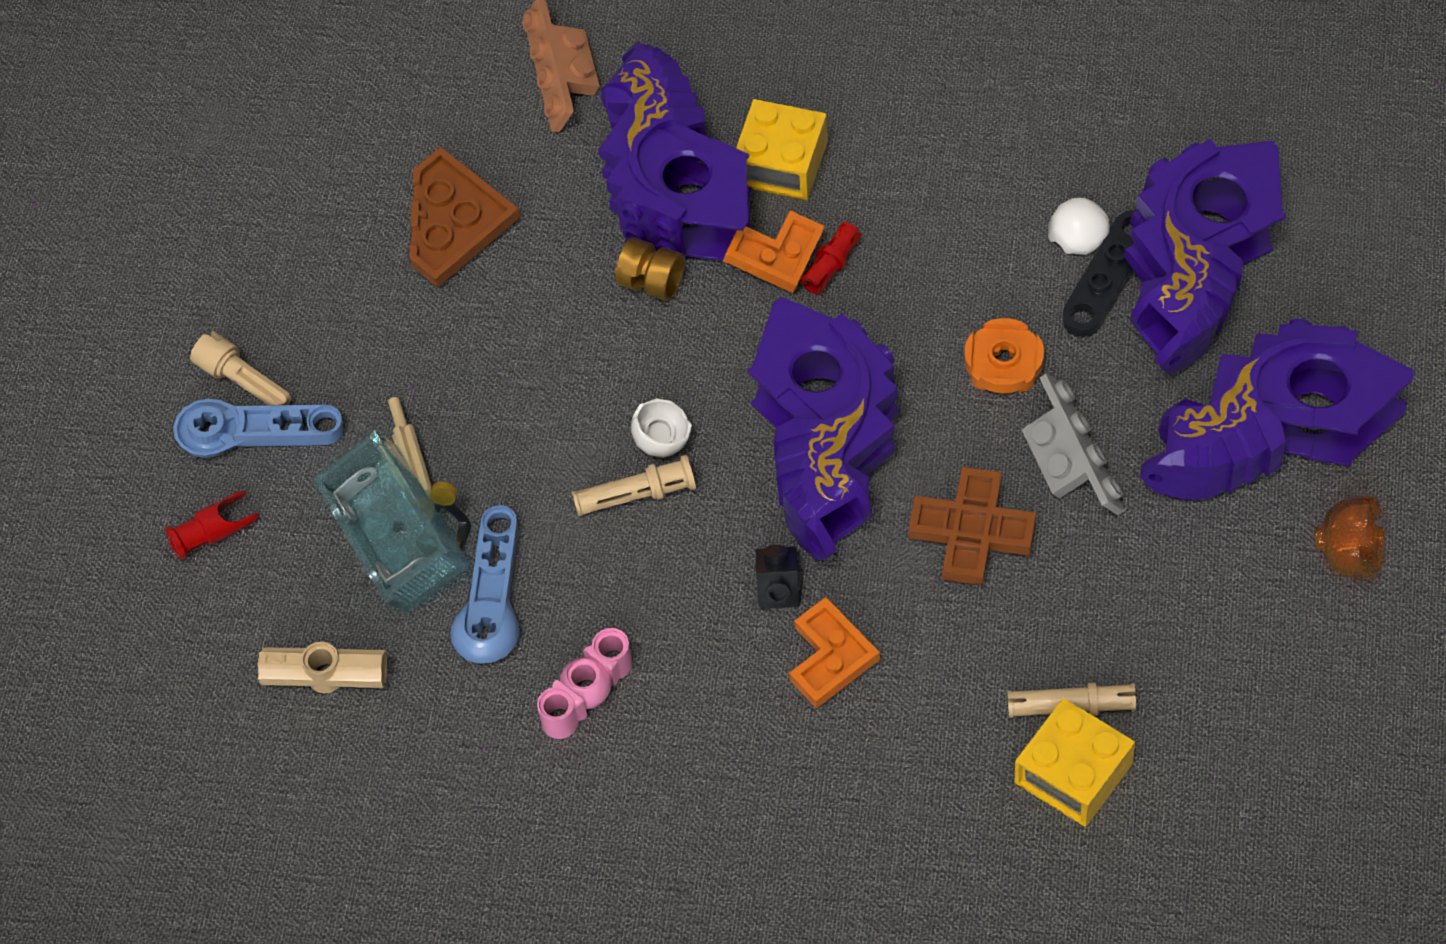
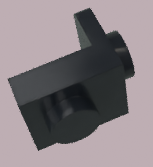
[755,545,800,609]

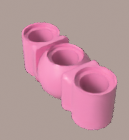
[537,628,633,739]

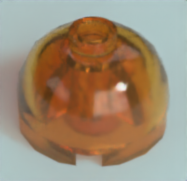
[1315,496,1384,579]

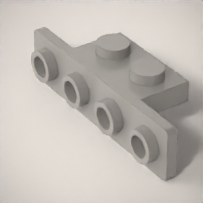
[1022,373,1125,515]

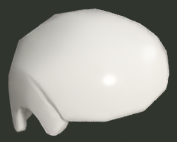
[1048,198,1110,255]
[631,399,692,458]

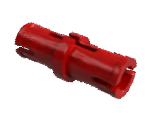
[800,222,862,295]

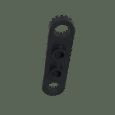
[1062,210,1136,338]

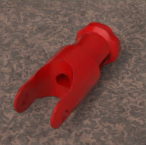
[164,490,260,561]

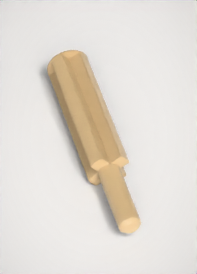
[388,397,432,503]

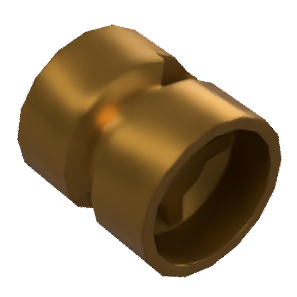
[615,237,686,302]

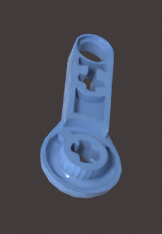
[173,398,344,458]
[451,505,520,664]

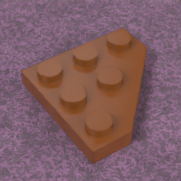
[409,147,520,288]

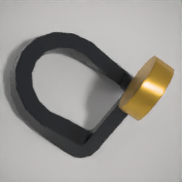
[417,482,471,559]

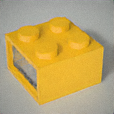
[736,99,828,201]
[1014,698,1135,827]

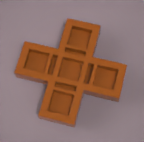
[908,467,1036,586]

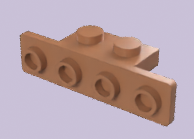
[523,0,600,133]

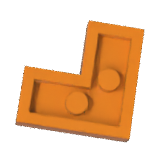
[723,210,825,293]
[789,597,880,709]

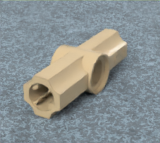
[258,641,388,694]

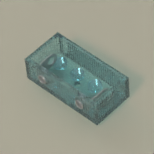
[312,430,470,614]

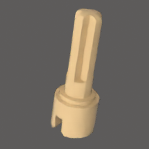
[190,330,292,405]

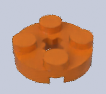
[964,318,1044,393]

